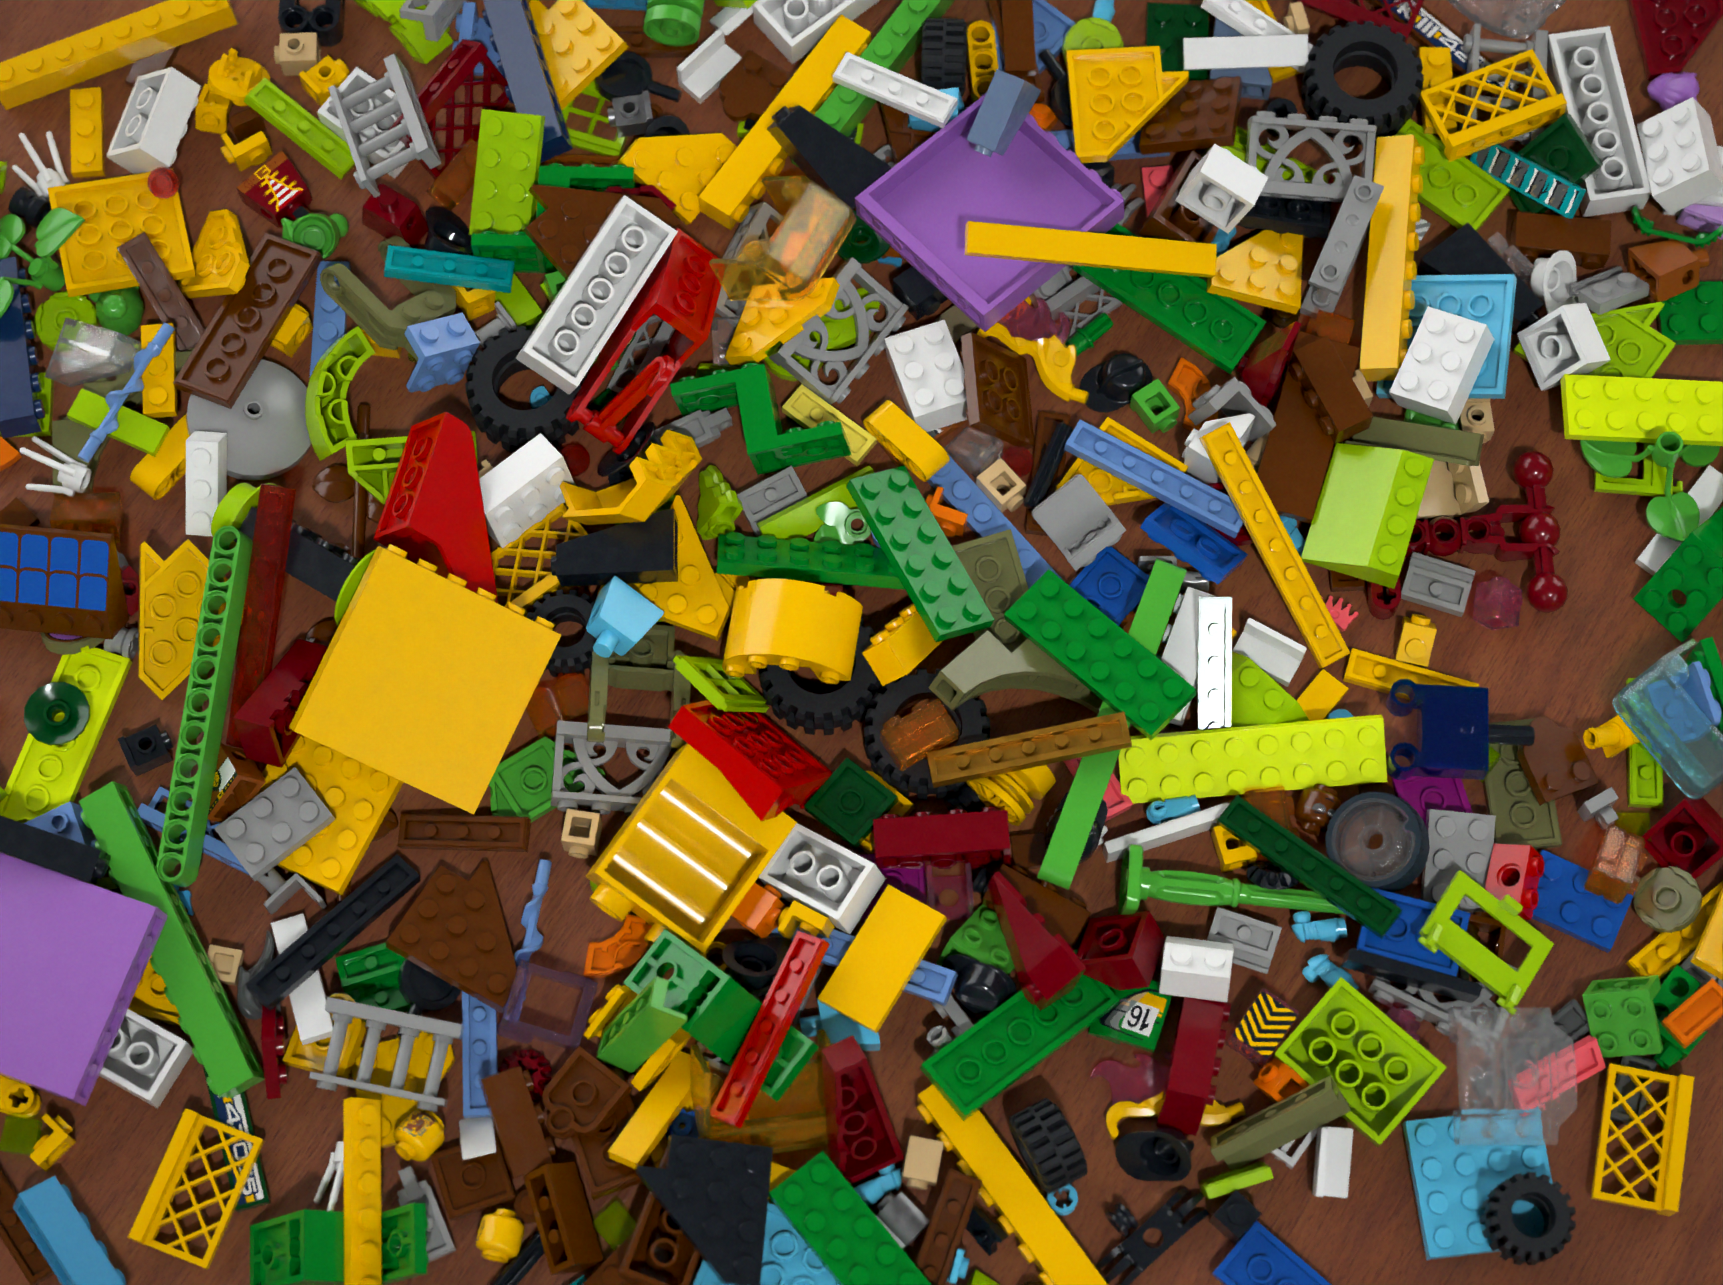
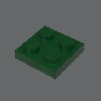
[804,758,898,850]

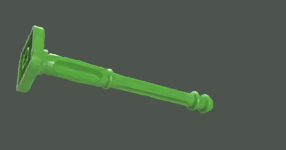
[1118,844,1401,915]

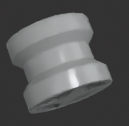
[104,626,138,660]

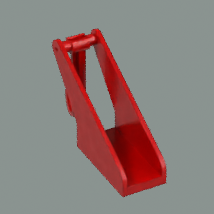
[566,228,727,455]
[373,412,498,604]

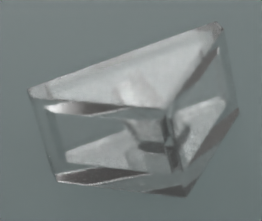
[945,427,1004,478]

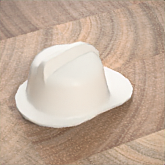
[1530,250,1579,314]

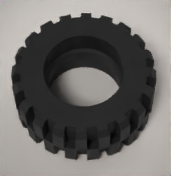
[1301,21,1424,145]
[465,326,590,452]
[759,618,882,735]
[864,667,990,800]

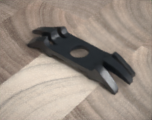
[1096,1186,1209,1285]

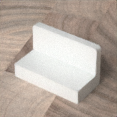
[677,29,742,104]
[1232,618,1307,687]
[1312,1125,1353,1198]

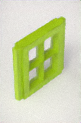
[562,81,628,156]
[672,655,769,713]

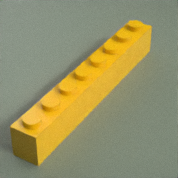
[0,0,238,110]
[699,14,871,230]
[1359,134,1425,381]
[916,1084,1107,1285]

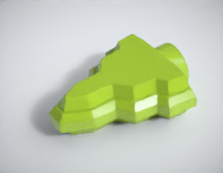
[696,465,743,540]

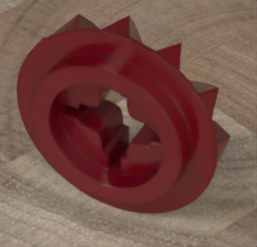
[498,1049,552,1102]

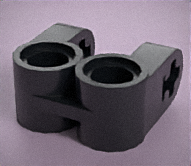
[278,0,345,47]

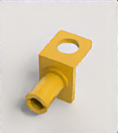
[1583,708,1661,758]

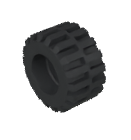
[921,18,967,97]
[526,589,597,679]
[1009,1098,1087,1194]
[1480,1172,1576,1265]

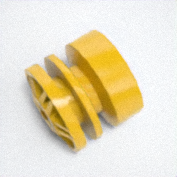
[967,765,1056,826]

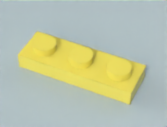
[782,384,877,466]

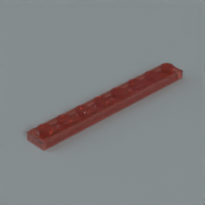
[226,484,296,748]

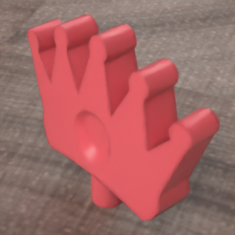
[1321,596,1359,632]

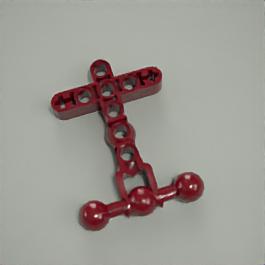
[1365,451,1568,620]

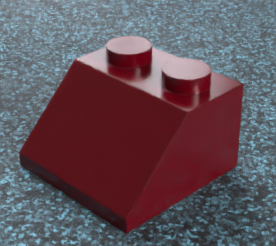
[1638,791,1723,880]
[1077,911,1166,991]

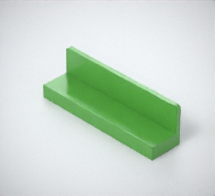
[596,976,687,1073]

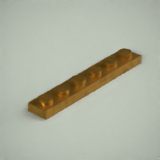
[926,712,1132,788]

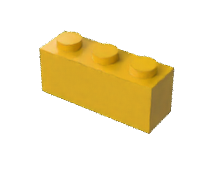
[862,604,944,686]

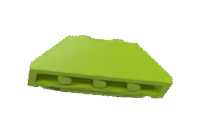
[345,431,478,505]
[1231,651,1310,727]

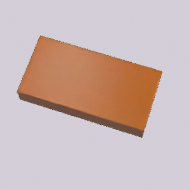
[1661,978,1723,1049]

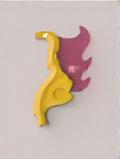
[977,297,1089,404]
[1090,1052,1246,1139]

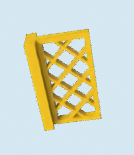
[1419,49,1567,162]
[491,503,588,617]
[1591,1063,1694,1216]
[128,1108,264,1270]

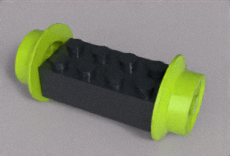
[211,483,386,626]

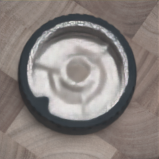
[1325,792,1430,893]

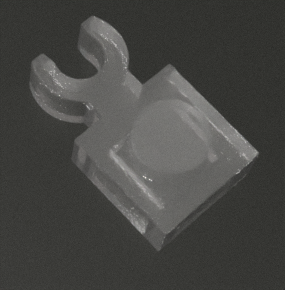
[1487,232,1534,284]

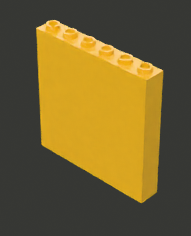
[289,544,561,815]

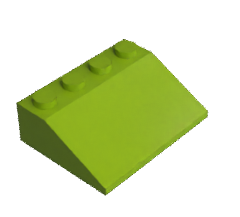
[1301,443,1434,589]
[1273,977,1447,1148]

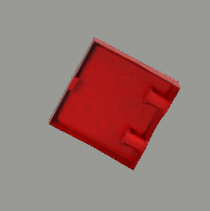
[668,700,833,822]

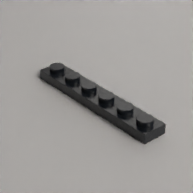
[246,854,421,1011]

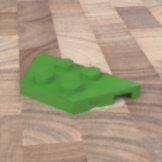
[489,736,606,823]

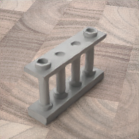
[1459,23,1548,147]
[328,54,442,198]
[1300,175,1384,324]
[309,997,464,1112]

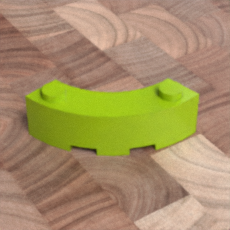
[354,0,454,64]
[305,325,375,461]

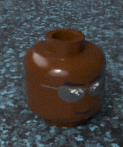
[1294,784,1342,836]

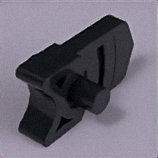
[965,1205,1008,1256]

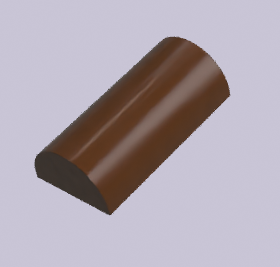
[618,1143,700,1285]

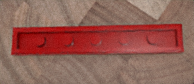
[708,931,830,1129]

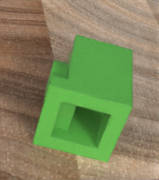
[1130,379,1180,434]

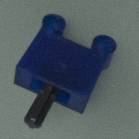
[1386,679,1535,780]

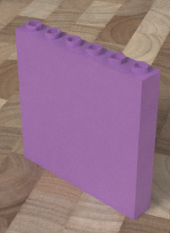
[855,94,1124,332]
[0,852,168,1106]

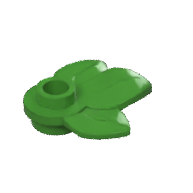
[813,501,872,546]

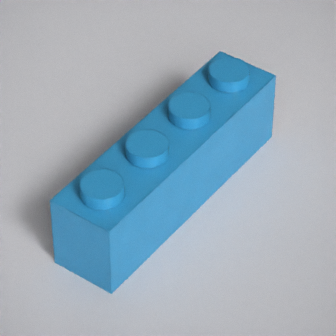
[13,1176,127,1285]

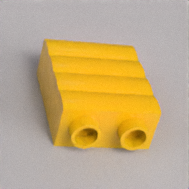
[585,743,797,954]

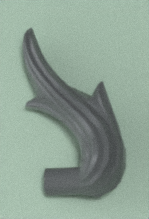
[237,931,281,1020]

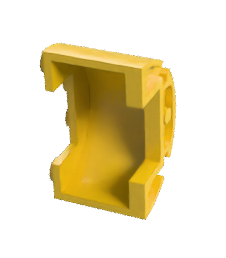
[722,579,863,684]

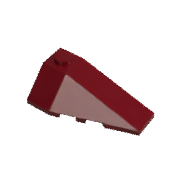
[1237,321,1301,408]
[987,871,1086,1011]

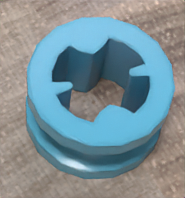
[1047,1184,1078,1216]

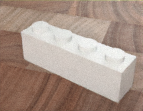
[1156,587,1215,727]

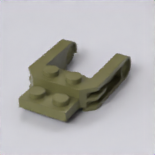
[320,236,456,361]
[587,625,691,749]

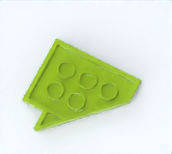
[1513,302,1676,378]

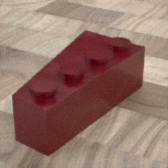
[233,639,328,768]
[873,807,1011,869]
[1156,997,1231,1136]
[821,1035,905,1184]

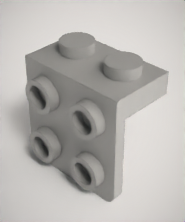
[1187,377,1276,442]
[1032,474,1127,571]

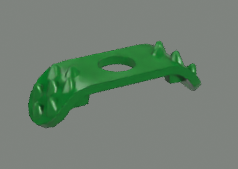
[1631,205,1723,248]

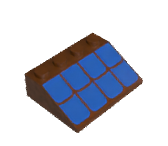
[0,524,129,640]

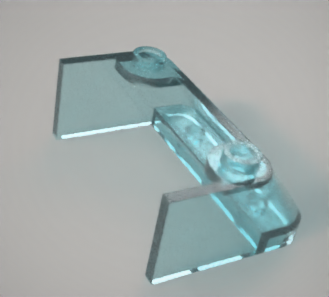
[1612,638,1723,799]

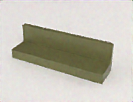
[1345,416,1484,466]
[1210,1075,1350,1171]

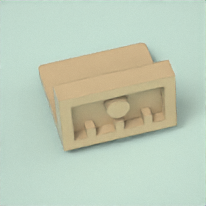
[1416,460,1489,519]

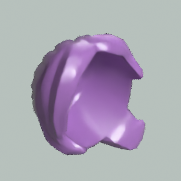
[1647,72,1700,111]

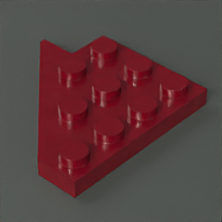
[1628,0,1723,81]

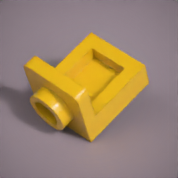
[220,131,273,172]
[1395,614,1437,667]

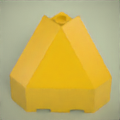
[559,429,702,525]

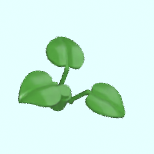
[0,208,85,318]
[1580,431,1720,543]

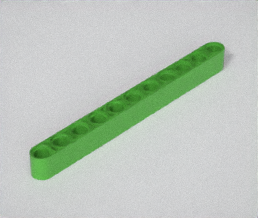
[157,526,253,887]
[1037,558,1187,890]

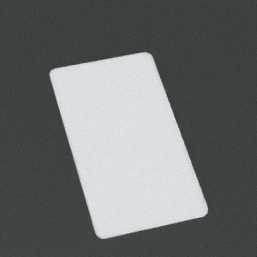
[459,1117,496,1160]

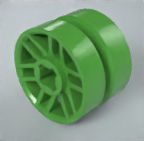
[643,0,704,46]

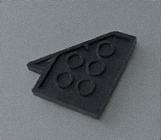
[635,1135,773,1285]

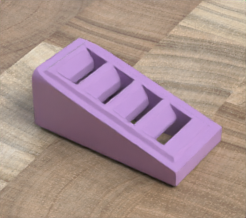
[1676,204,1723,240]

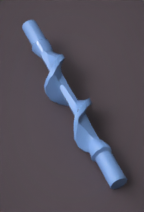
[78,322,175,463]
[505,859,552,1026]

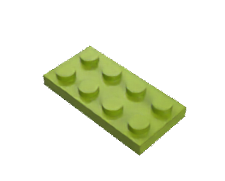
[469,109,545,235]
[1373,118,1510,231]

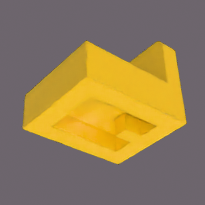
[195,83,233,134]
[778,900,835,940]
[29,1113,76,1171]

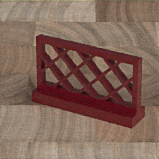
[1292,0,1425,44]
[389,39,510,184]

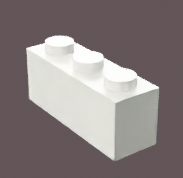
[186,431,227,536]

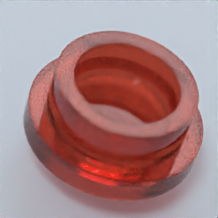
[148,167,180,199]
[560,445,590,476]
[1002,446,1033,477]

